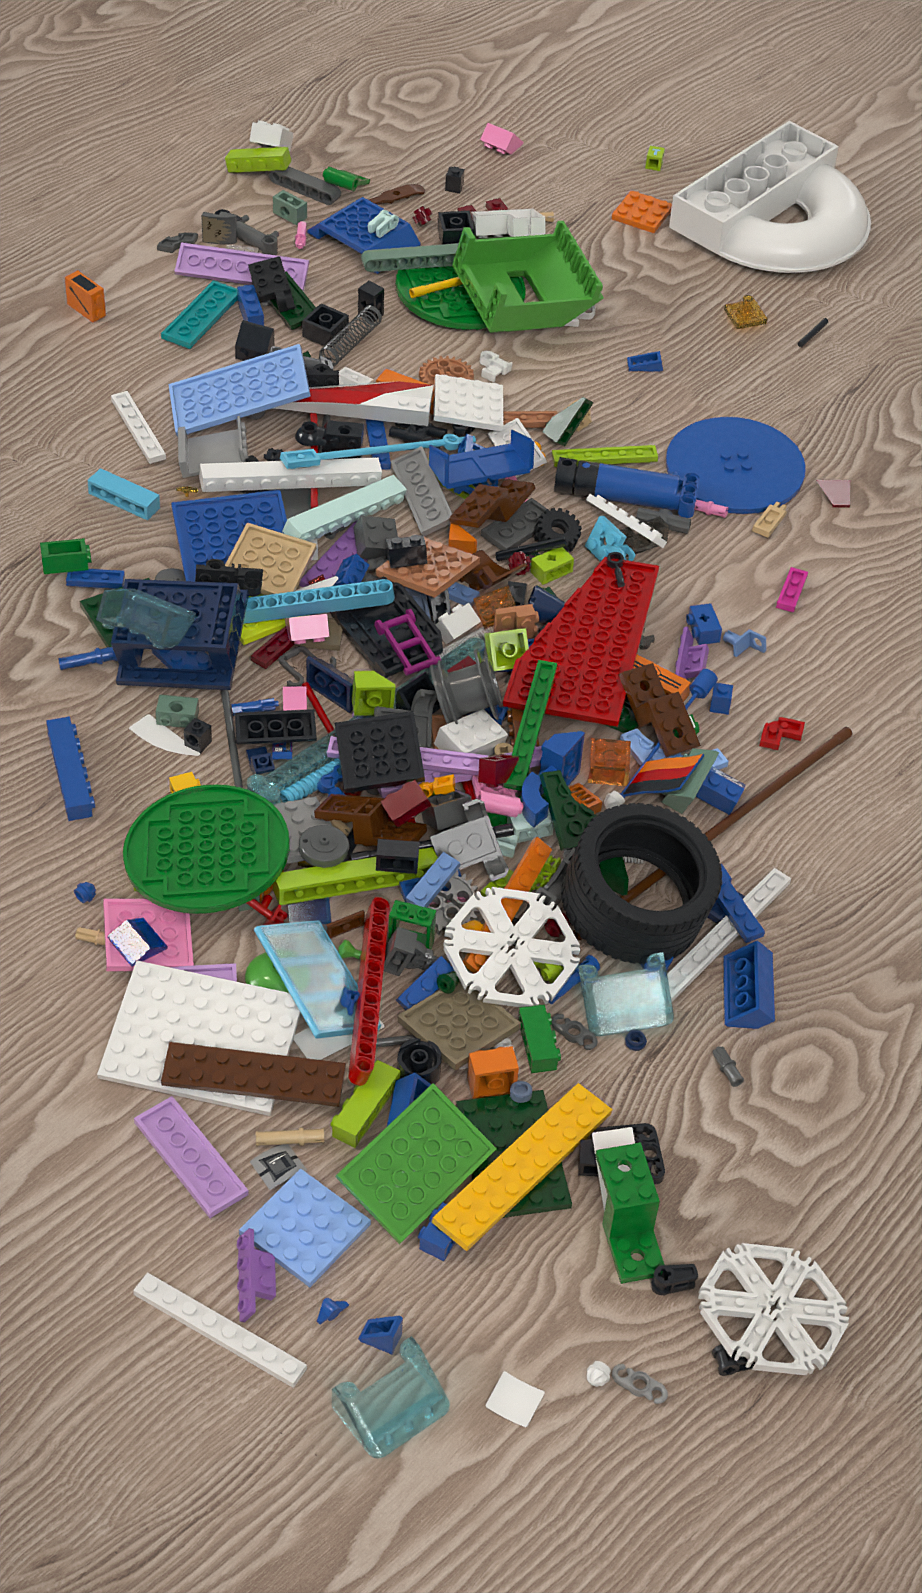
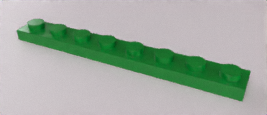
[504,660,557,791]

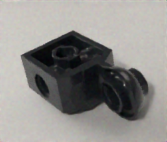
[295,420,364,459]

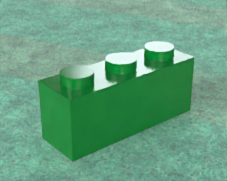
[518,1004,561,1073]

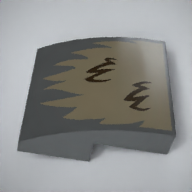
[201,211,237,244]

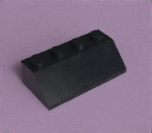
[235,709,317,745]

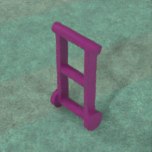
[375,609,442,676]

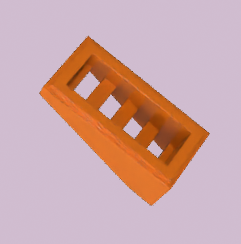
[569,783,602,814]

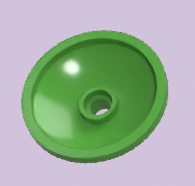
[245,950,310,993]

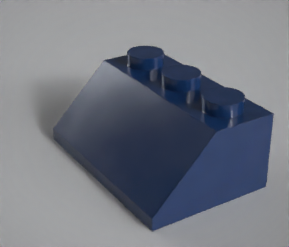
[306,656,353,713]

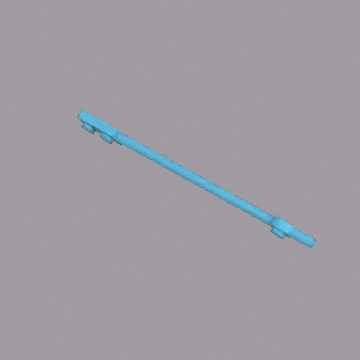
[280,434,476,469]

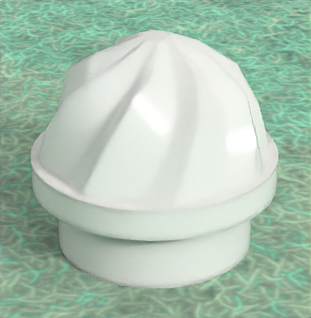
[604,791,625,809]
[587,1361,611,1387]

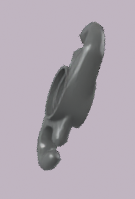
[552,1014,598,1050]

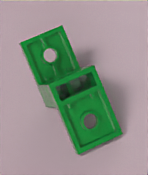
[595,1142,665,1284]

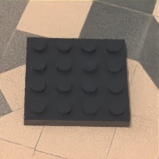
[334,711,425,793]

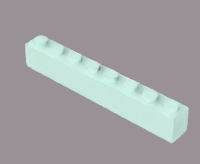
[283,475,407,542]

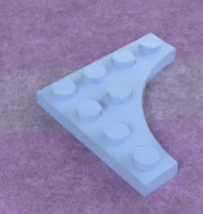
[620,729,729,770]

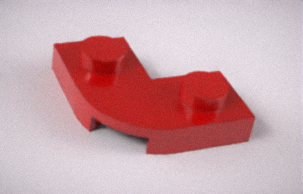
[759,717,805,750]

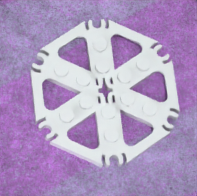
[443,887,580,1007]
[698,1243,849,1375]

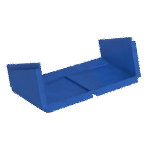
[429,429,534,489]

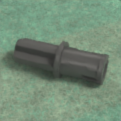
[713,1046,744,1087]

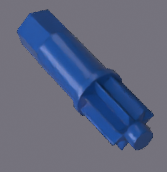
[231,698,279,716]

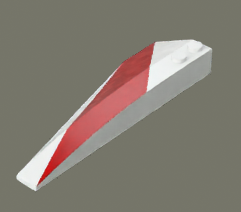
[275,381,434,426]

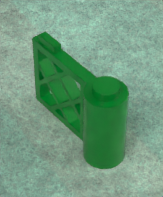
[323,166,371,192]

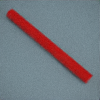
[302,682,336,737]

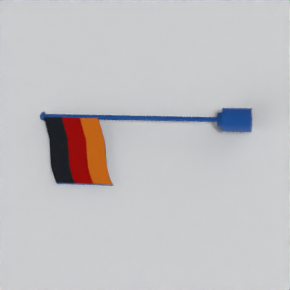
[619,669,718,798]

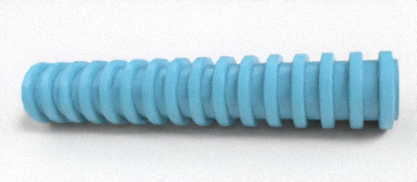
[280,758,342,803]

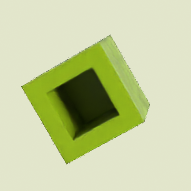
[645,146,665,171]

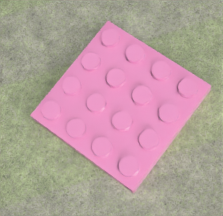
[103,899,194,971]

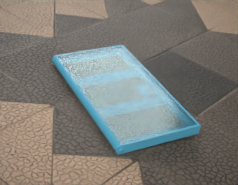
[254,920,381,1039]

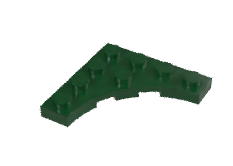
[539,770,597,851]

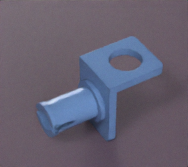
[723,629,766,657]

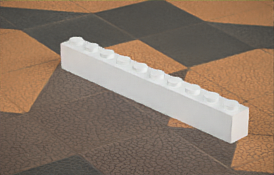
[199,458,382,492]

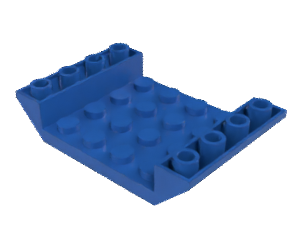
[307,197,421,274]

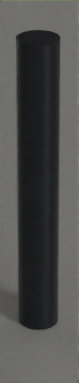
[798,318,829,347]

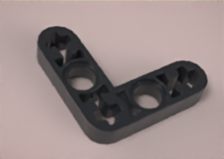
[592,1123,665,1185]

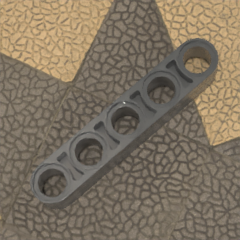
[269,166,341,205]

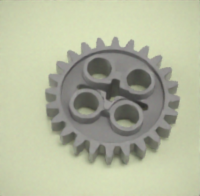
[427,870,480,934]

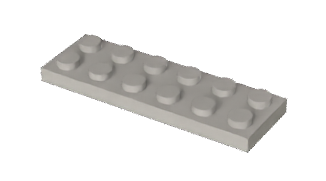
[390,446,452,536]

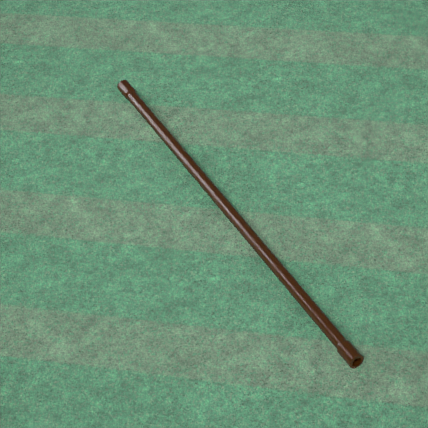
[573,727,853,941]

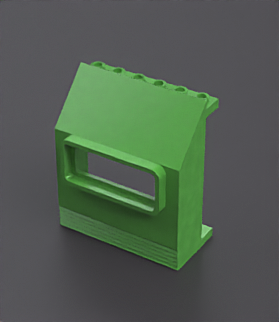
[452,221,604,333]

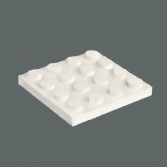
[433,374,503,432]

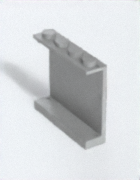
[178,416,249,478]

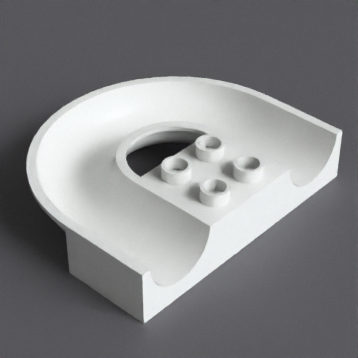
[669,121,871,273]

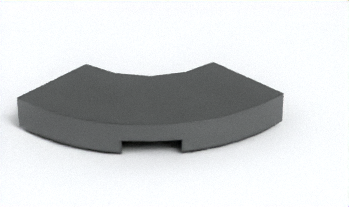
[157,232,198,253]

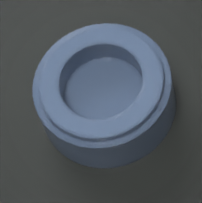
[510,1081,532,1103]

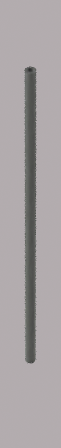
[221,690,243,788]

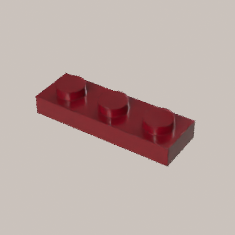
[251,626,295,669]

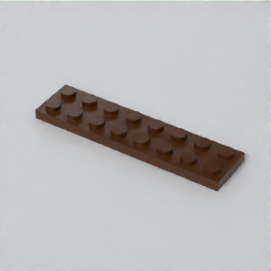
[161,1042,346,1107]

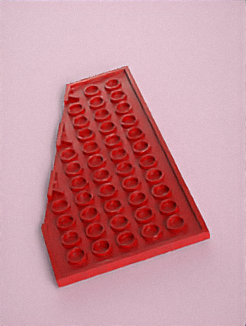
[503,557,660,727]

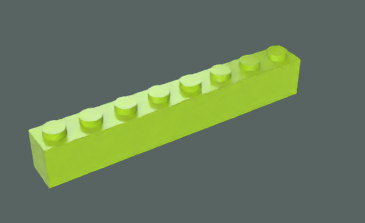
[273,847,438,905]

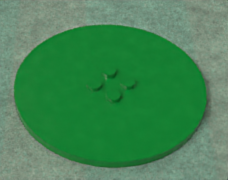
[396,266,526,330]
[123,784,290,914]

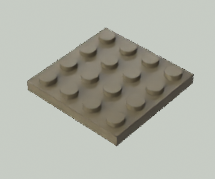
[398,981,521,1071]

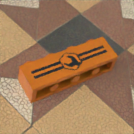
[633,654,691,702]

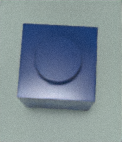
[710,683,733,715]

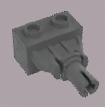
[384,927,451,976]

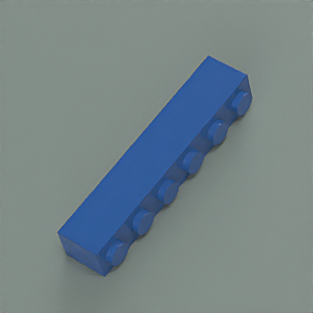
[46,716,95,821]

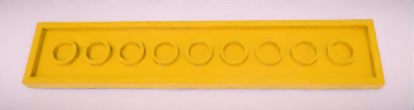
[432,1083,613,1251]

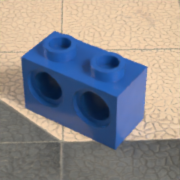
[333,554,369,586]

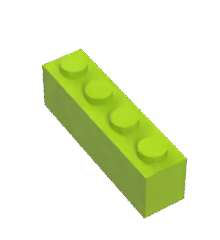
[225,147,292,173]
[330,1060,400,1148]

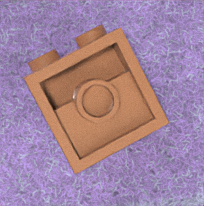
[494,604,539,639]

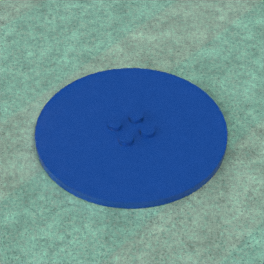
[666,417,806,514]

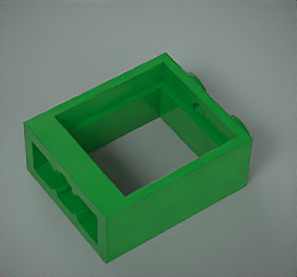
[40,538,92,574]
[388,900,436,949]

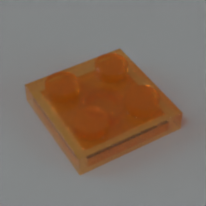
[473,585,516,629]

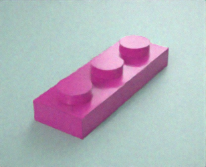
[776,567,808,613]

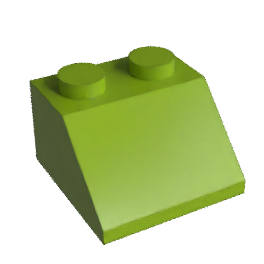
[484,628,529,671]
[352,671,396,716]

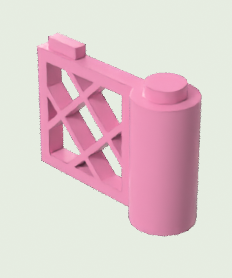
[472,775,523,818]

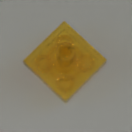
[724,295,768,329]

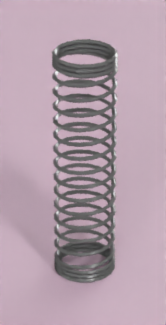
[319,306,382,367]

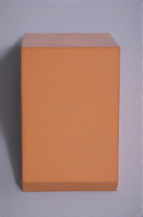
[448,524,477,554]

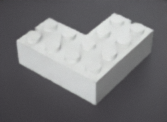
[471,209,545,238]

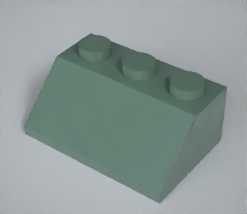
[662,748,719,814]

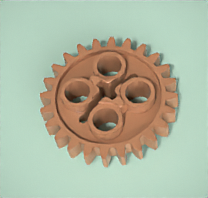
[419,356,474,385]

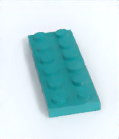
[161,280,238,349]

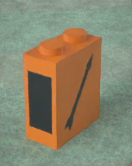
[65,270,106,322]

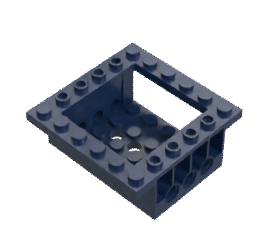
[111,579,249,690]

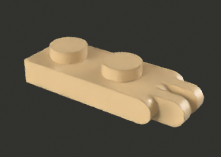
[752,502,787,538]

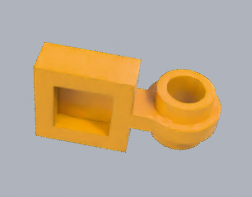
[419,774,456,798]

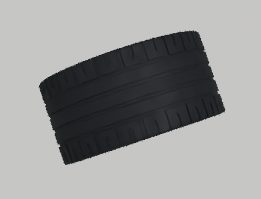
[561,803,722,964]

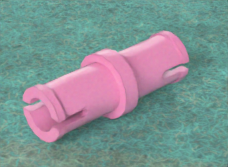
[695,500,728,518]

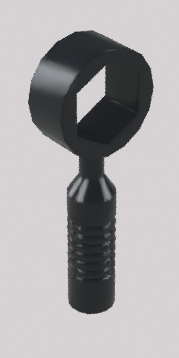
[607,552,625,587]

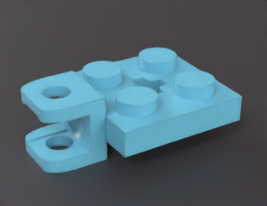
[585,516,635,562]

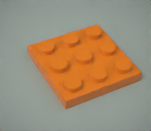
[611,190,672,233]

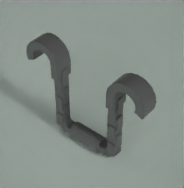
[279,646,336,687]

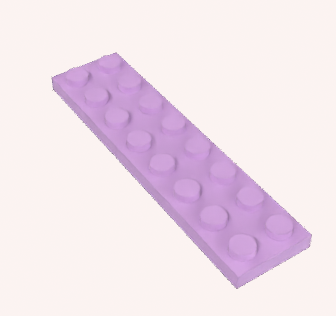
[175,243,309,290]

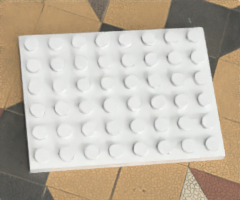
[97,960,301,1116]

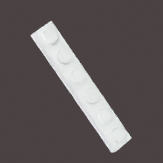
[111,391,166,464]
[586,494,667,548]

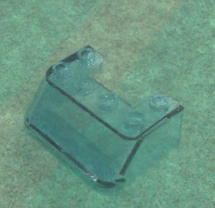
[96,589,196,649]

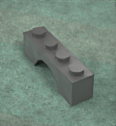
[524,847,575,913]

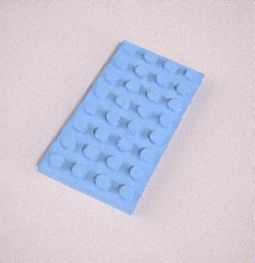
[168,344,311,437]

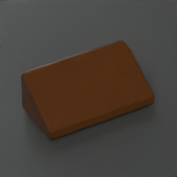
[323,910,365,939]

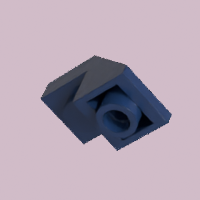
[246,746,275,775]

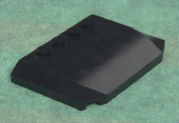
[330,576,443,678]

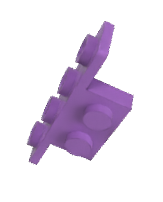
[675,627,709,679]
[237,1228,276,1322]

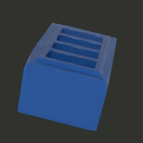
[627,351,663,371]

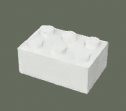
[249,120,293,152]
[434,709,508,757]

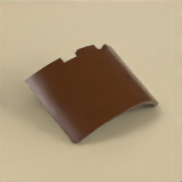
[459,550,527,591]

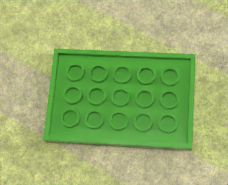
[335,1083,496,1244]

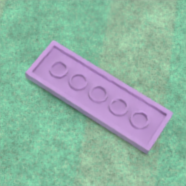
[134,1096,248,1218]

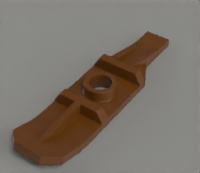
[368,184,425,204]

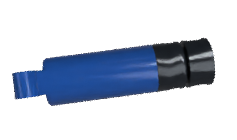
[554,457,700,518]

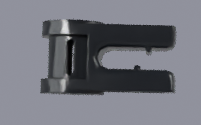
[651,1264,698,1296]
[712,1344,755,1376]

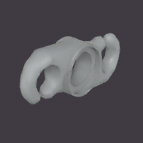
[612,1364,668,1404]

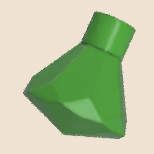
[338,939,362,959]

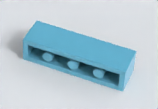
[87,468,160,520]

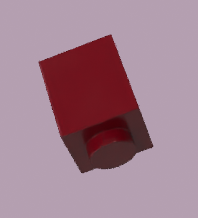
[478,754,519,788]

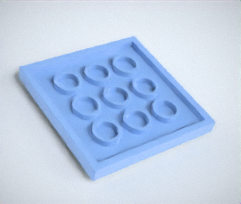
[239,1169,371,1288]

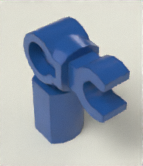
[317,765,345,796]

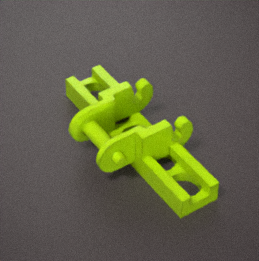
[529,855,561,892]

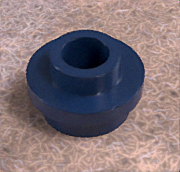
[625,1030,647,1051]

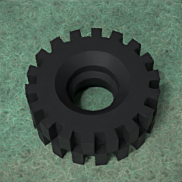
[533,508,582,552]

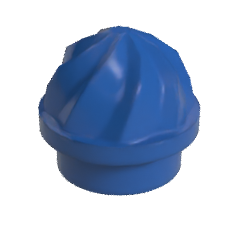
[74,882,96,903]

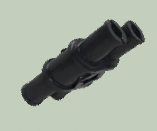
[389,422,448,449]

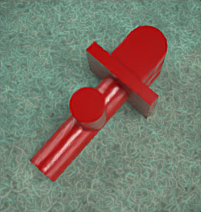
[246,895,288,925]

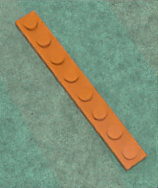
[463,837,553,974]

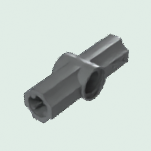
[636,507,692,534]

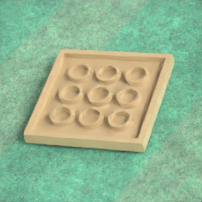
[225,523,317,595]

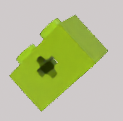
[530,547,574,585]

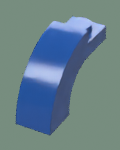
[521,765,558,827]

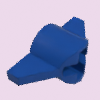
[340,987,360,1016]
[317,1298,349,1325]

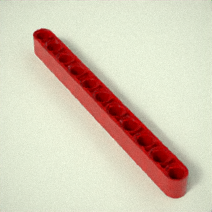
[348,897,390,1086]

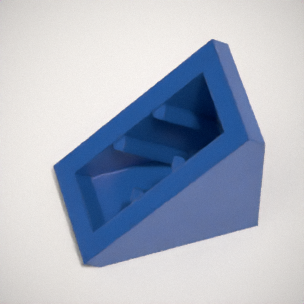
[358,1315,403,1354]

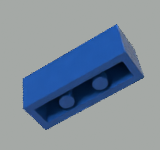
[237,285,264,326]

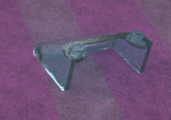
[578,952,674,1037]
[332,1336,450,1458]

